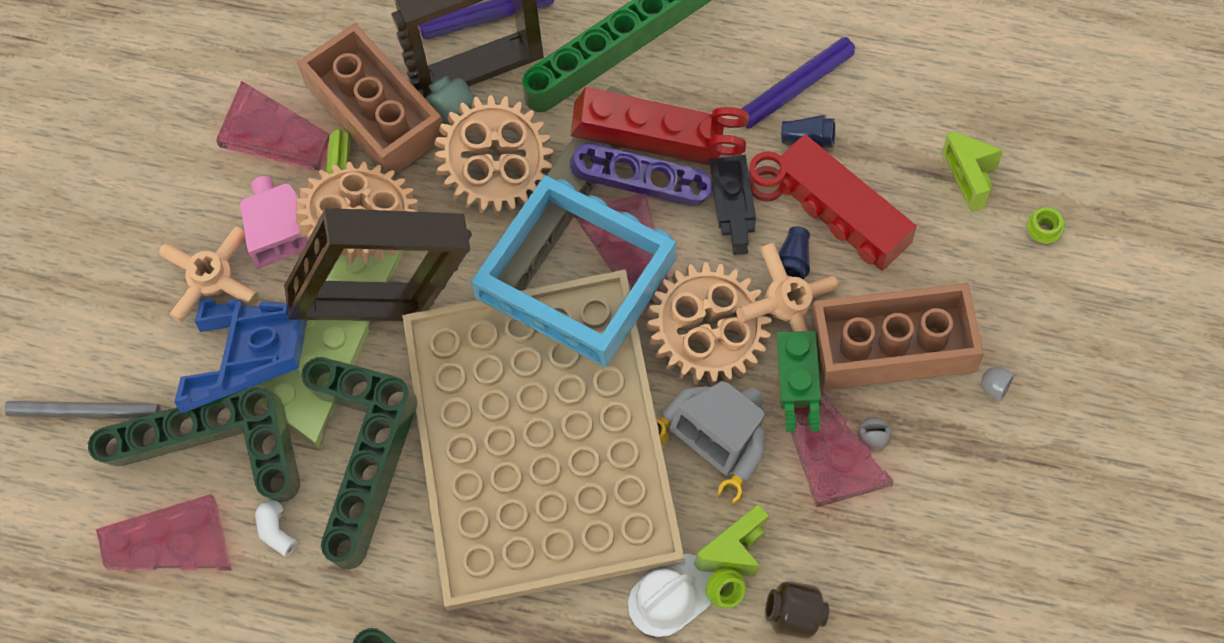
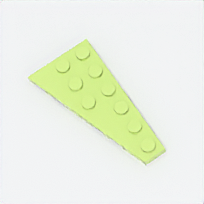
[249,250,404,448]

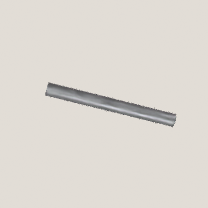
[5,401,161,419]

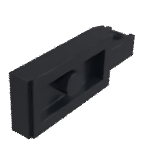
[709,155,756,255]

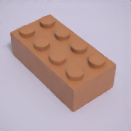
[297,23,445,176]
[811,283,984,390]

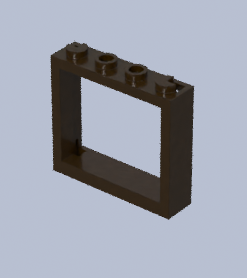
[391,0,544,98]
[284,208,472,321]

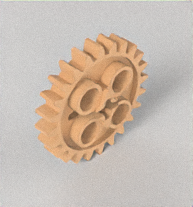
[433,95,553,215]
[296,162,418,265]
[646,262,771,386]

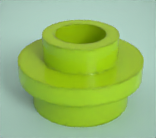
[1026,207,1065,244]
[705,568,746,608]

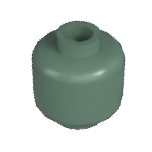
[425,75,475,126]

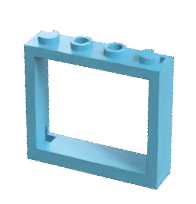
[471,175,677,368]

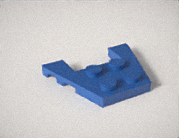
[174,298,307,413]

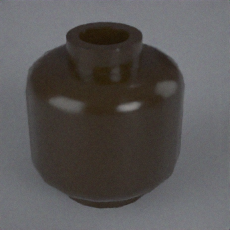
[765,581,829,638]

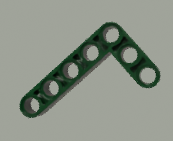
[301,357,417,570]
[88,387,300,502]

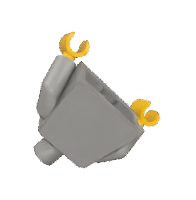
[656,381,766,506]

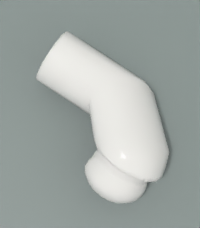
[255,499,298,557]

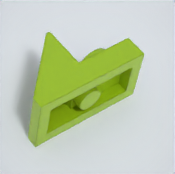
[942,131,1002,212]
[694,504,769,576]

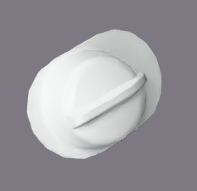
[628,554,714,637]

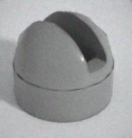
[982,367,1015,401]
[858,417,891,452]

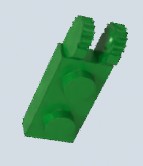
[777,331,821,432]

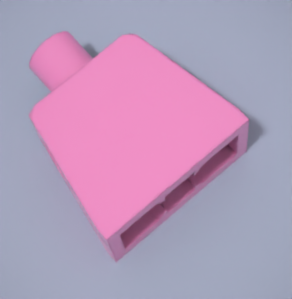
[240,176,308,269]

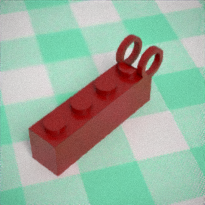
[570,87,749,165]
[749,134,917,271]

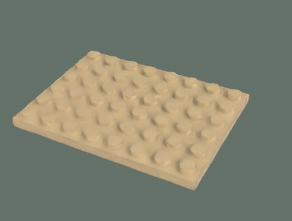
[402,269,685,611]

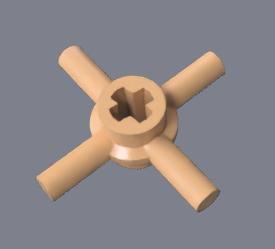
[159,226,259,323]
[736,243,839,332]

